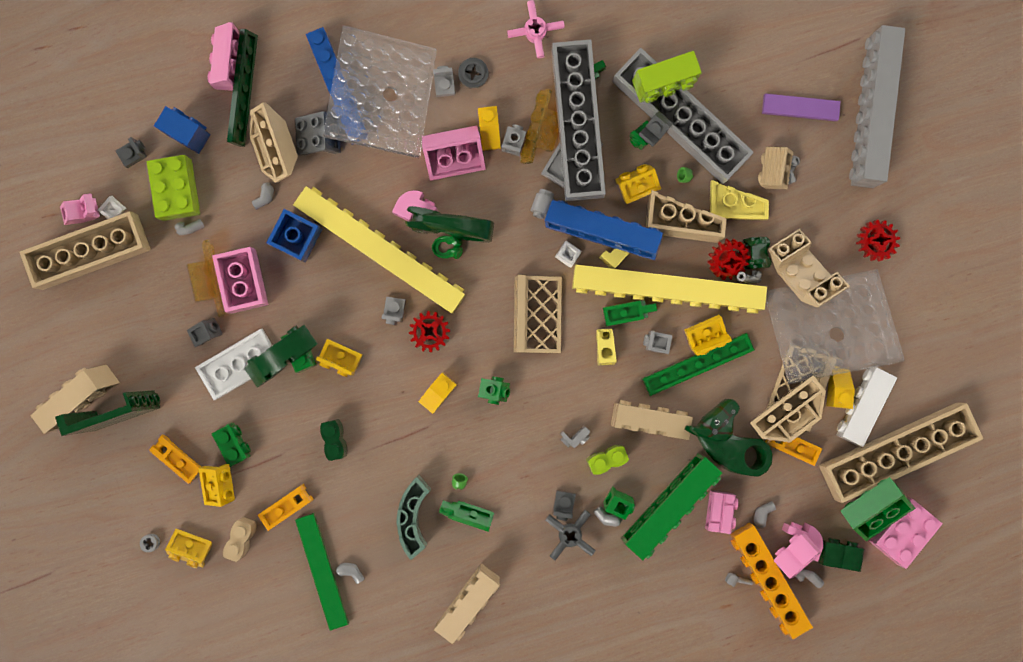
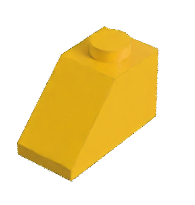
[478,106,501,151]
[826,369,855,409]
[418,372,458,414]

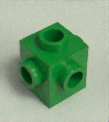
[478,376,510,405]

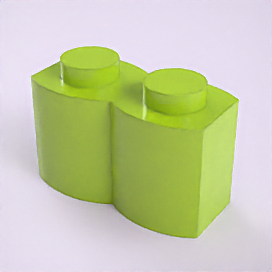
[586,445,629,475]

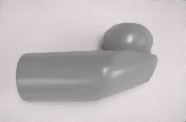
[795,568,824,588]

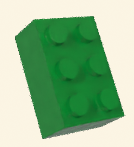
[840,477,916,541]

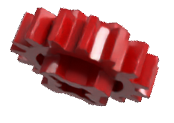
[856,220,900,262]
[707,238,750,280]
[409,311,451,353]

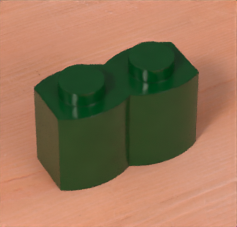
[320,419,348,461]
[818,538,864,572]

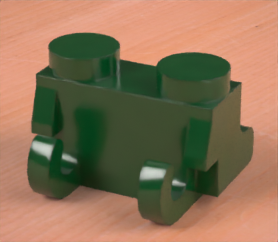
[743,237,771,269]

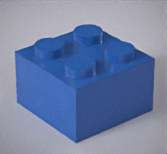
[154,106,210,154]
[266,209,323,263]

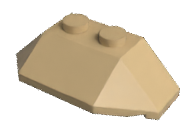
[250,102,298,183]
[750,376,826,442]

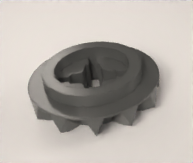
[458,58,488,89]

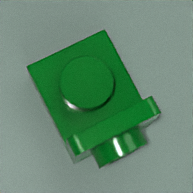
[629,120,649,150]

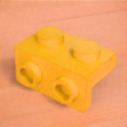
[684,315,732,356]
[316,339,363,377]

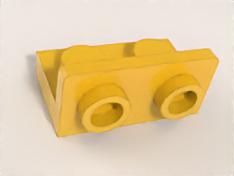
[615,164,661,204]
[198,464,235,507]
[165,529,213,568]

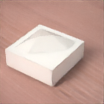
[98,196,127,219]
[555,241,582,268]

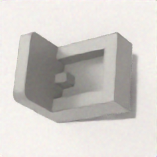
[643,331,672,354]
[560,426,590,448]

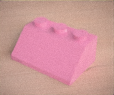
[208,22,240,91]
[421,126,486,181]

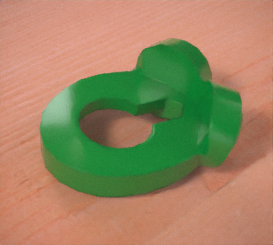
[432,236,463,259]

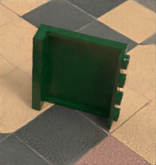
[55,390,161,436]

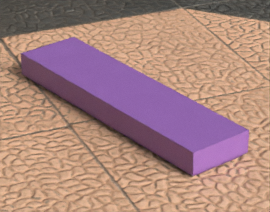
[762,94,841,121]

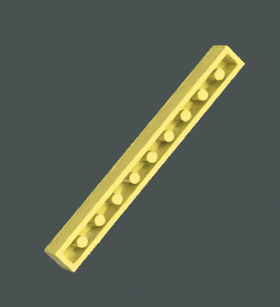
[293,186,466,314]
[572,265,767,314]

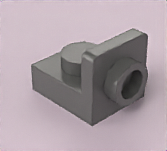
[639,111,673,147]
[115,137,147,168]
[187,318,222,347]
[552,490,576,521]

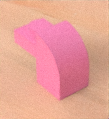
[392,191,438,221]
[60,194,100,225]
[782,522,823,562]

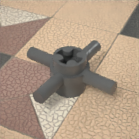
[545,510,596,561]

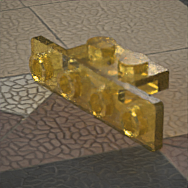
[520,89,559,164]
[187,239,226,317]

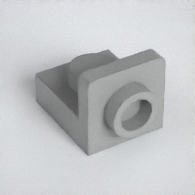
[433,66,455,97]
[381,297,406,325]

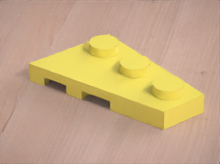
[710,180,769,220]

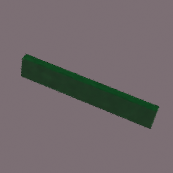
[227,29,258,147]

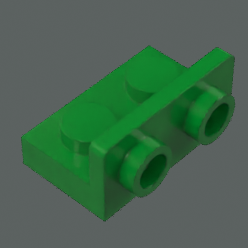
[211,423,251,467]

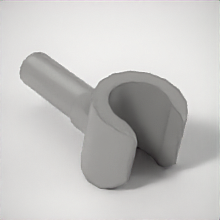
[725,573,753,587]

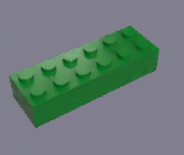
[621,453,722,561]

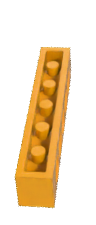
[730,522,813,639]

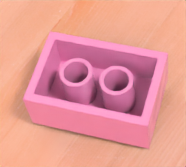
[212,247,269,314]
[868,497,943,569]

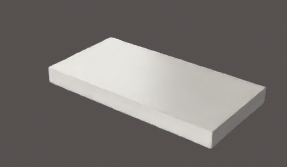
[195,329,273,400]

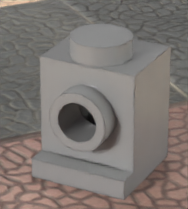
[501,124,526,156]

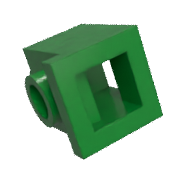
[603,486,635,520]

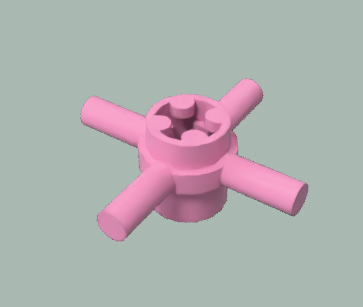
[507,0,564,58]

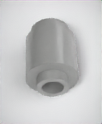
[530,189,554,219]

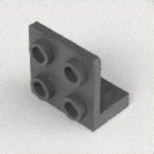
[295,111,341,156]

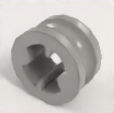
[140,534,160,552]

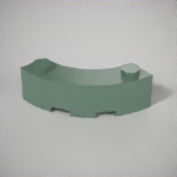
[397,475,431,560]

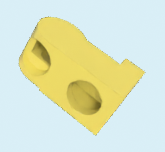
[599,249,629,269]
[596,328,617,366]

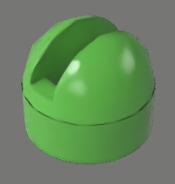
[677,167,694,183]
[452,473,468,490]

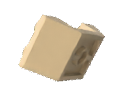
[768,229,850,308]

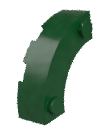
[244,325,318,388]

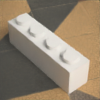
[836,367,897,447]

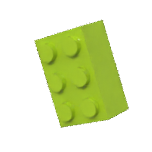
[632,51,702,103]
[146,155,201,221]

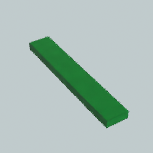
[642,333,755,396]
[295,513,349,631]

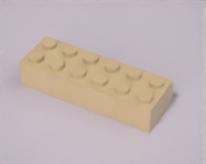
[20,211,151,290]

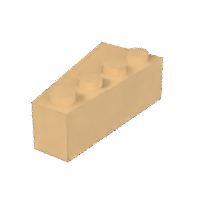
[645,190,727,243]
[30,365,120,434]
[611,400,693,440]
[434,563,500,644]

